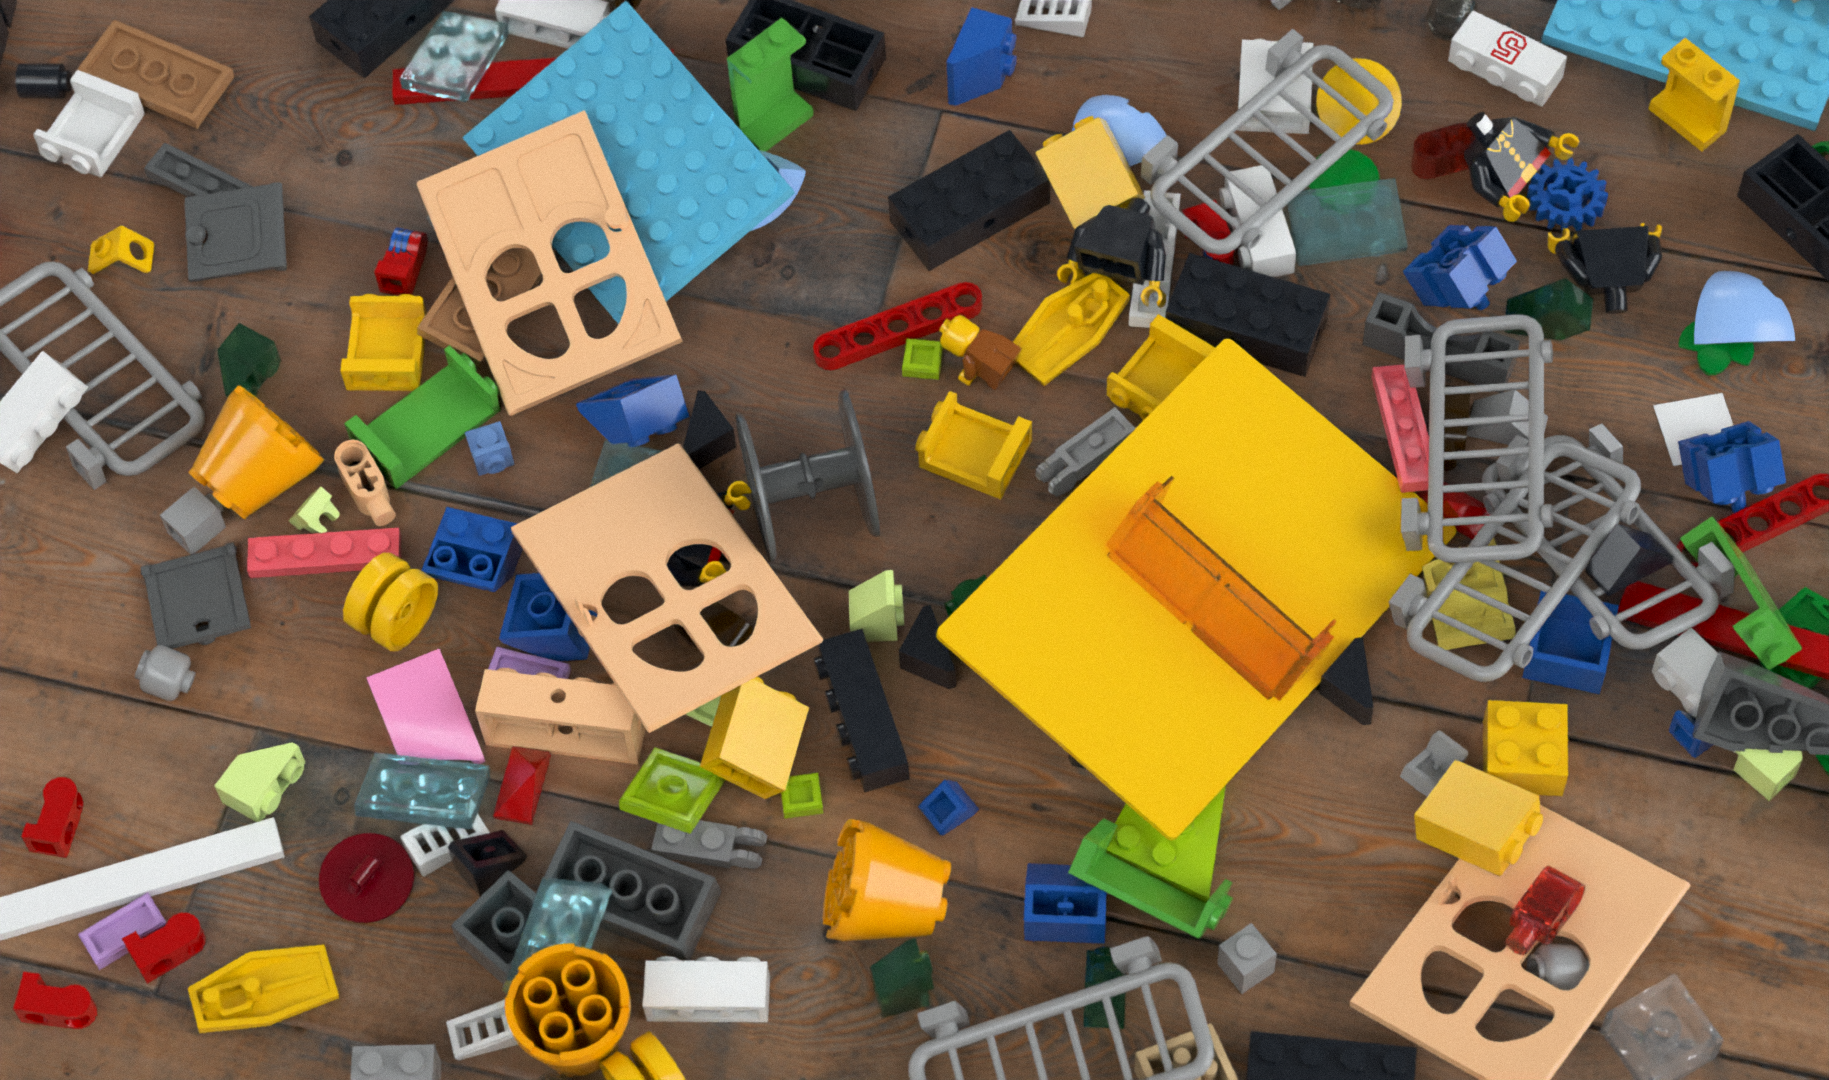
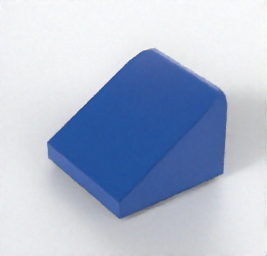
[1669,710,1713,758]
[918,779,979,836]

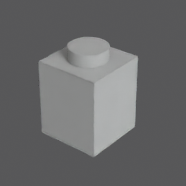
[160,486,226,555]
[1217,923,1277,994]

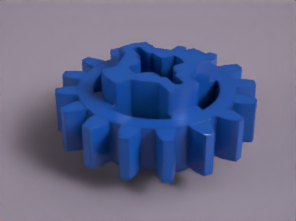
[1527,158,1608,232]

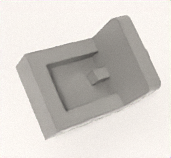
[1400,730,1468,797]

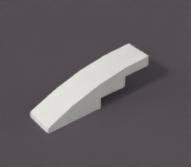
[1129,190,1181,328]

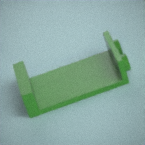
[727,18,814,152]
[344,345,501,489]
[1680,516,1802,670]
[1068,818,1233,939]

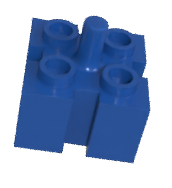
[1403,225,1517,310]
[1678,421,1786,513]

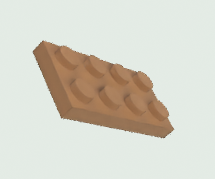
[76,20,235,129]
[417,248,556,368]

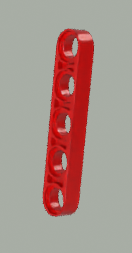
[813,282,982,371]
[1677,473,1829,568]

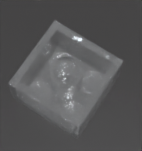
[1600,973,1724,1080]

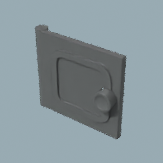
[185,182,287,282]
[141,542,251,649]

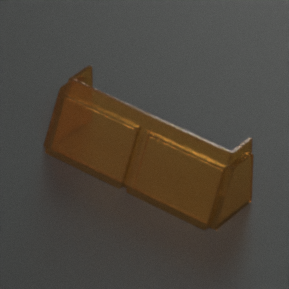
[1105,475,1337,701]

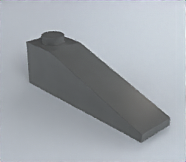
[1693,651,1829,755]

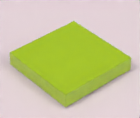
[619,747,725,834]

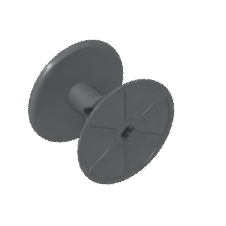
[736,389,880,562]

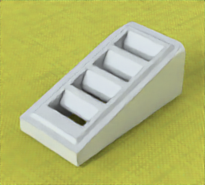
[1015,0,1092,37]
[400,804,490,877]
[446,1000,518,1061]

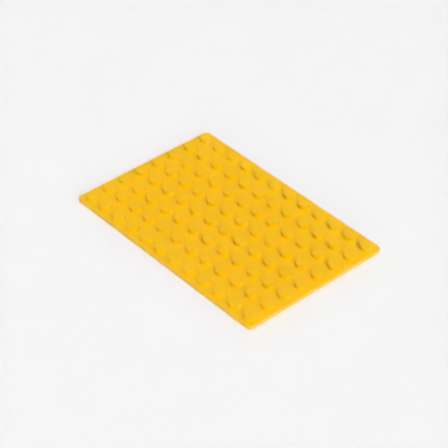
[936,339,1456,841]

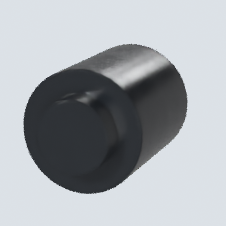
[16,63,72,99]

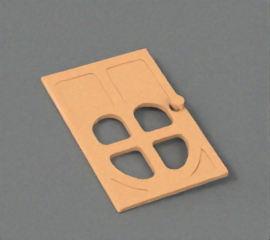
[416,110,683,416]
[511,443,823,733]
[1350,805,1690,1080]

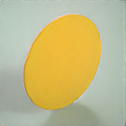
[1316,58,1402,145]

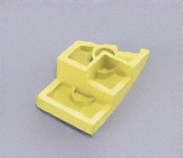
[1422,538,1516,650]

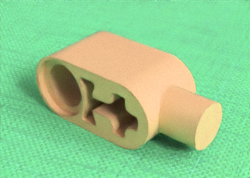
[334,440,396,526]

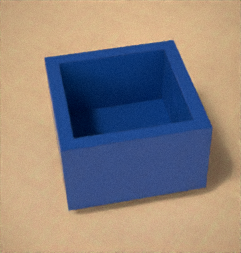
[1522,591,1619,694]

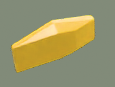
[1013,273,1130,386]
[188,944,339,1033]

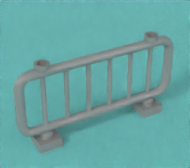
[1140,29,1393,255]
[0,262,205,490]
[1401,315,1553,563]
[1482,423,1735,650]
[1388,435,1641,682]
[908,936,1214,1080]

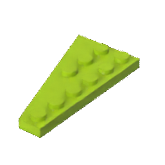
[1106,786,1226,903]

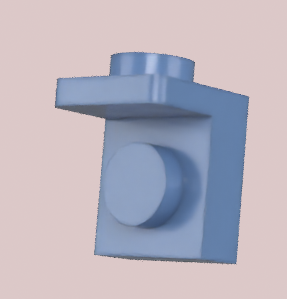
[465,421,514,476]

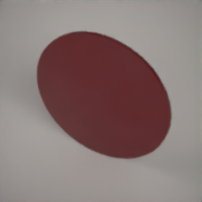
[319,833,414,923]

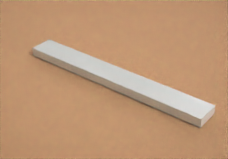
[0,817,285,941]

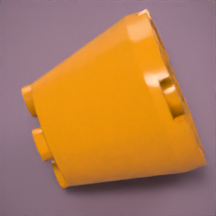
[188,385,325,519]
[823,819,951,941]
[505,943,631,1077]

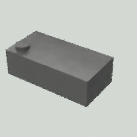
[537,821,722,961]

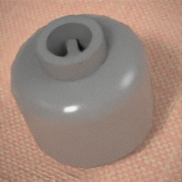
[135,645,196,701]
[1526,944,1589,991]

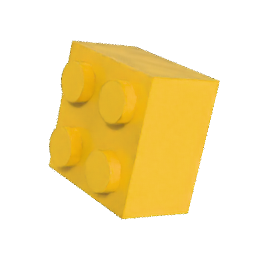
[1483,700,1568,796]

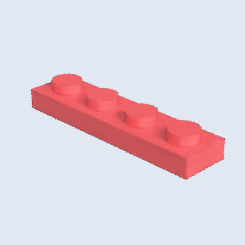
[1371,364,1429,493]
[247,528,401,578]

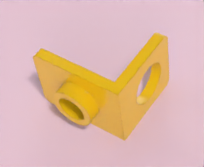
[88,225,154,274]

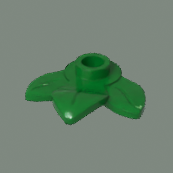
[1678,322,1754,376]

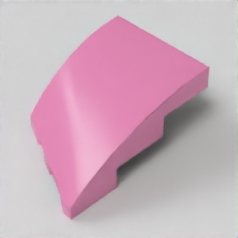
[367,649,485,764]

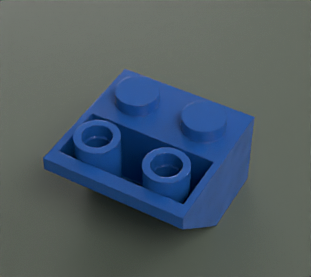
[421,507,523,592]
[1024,863,1107,944]

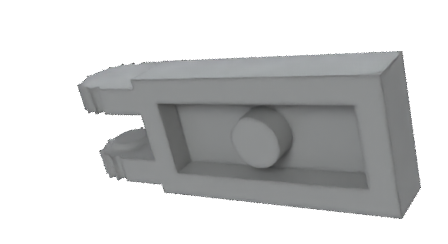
[1035,407,1136,497]
[651,820,768,869]

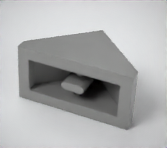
[1467,390,1548,445]

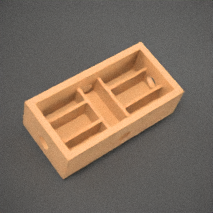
[475,668,646,765]

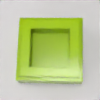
[902,338,944,380]
[781,772,824,819]

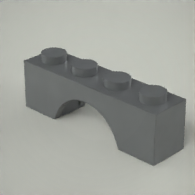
[1362,292,1520,393]

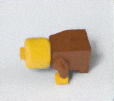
[939,315,1022,391]

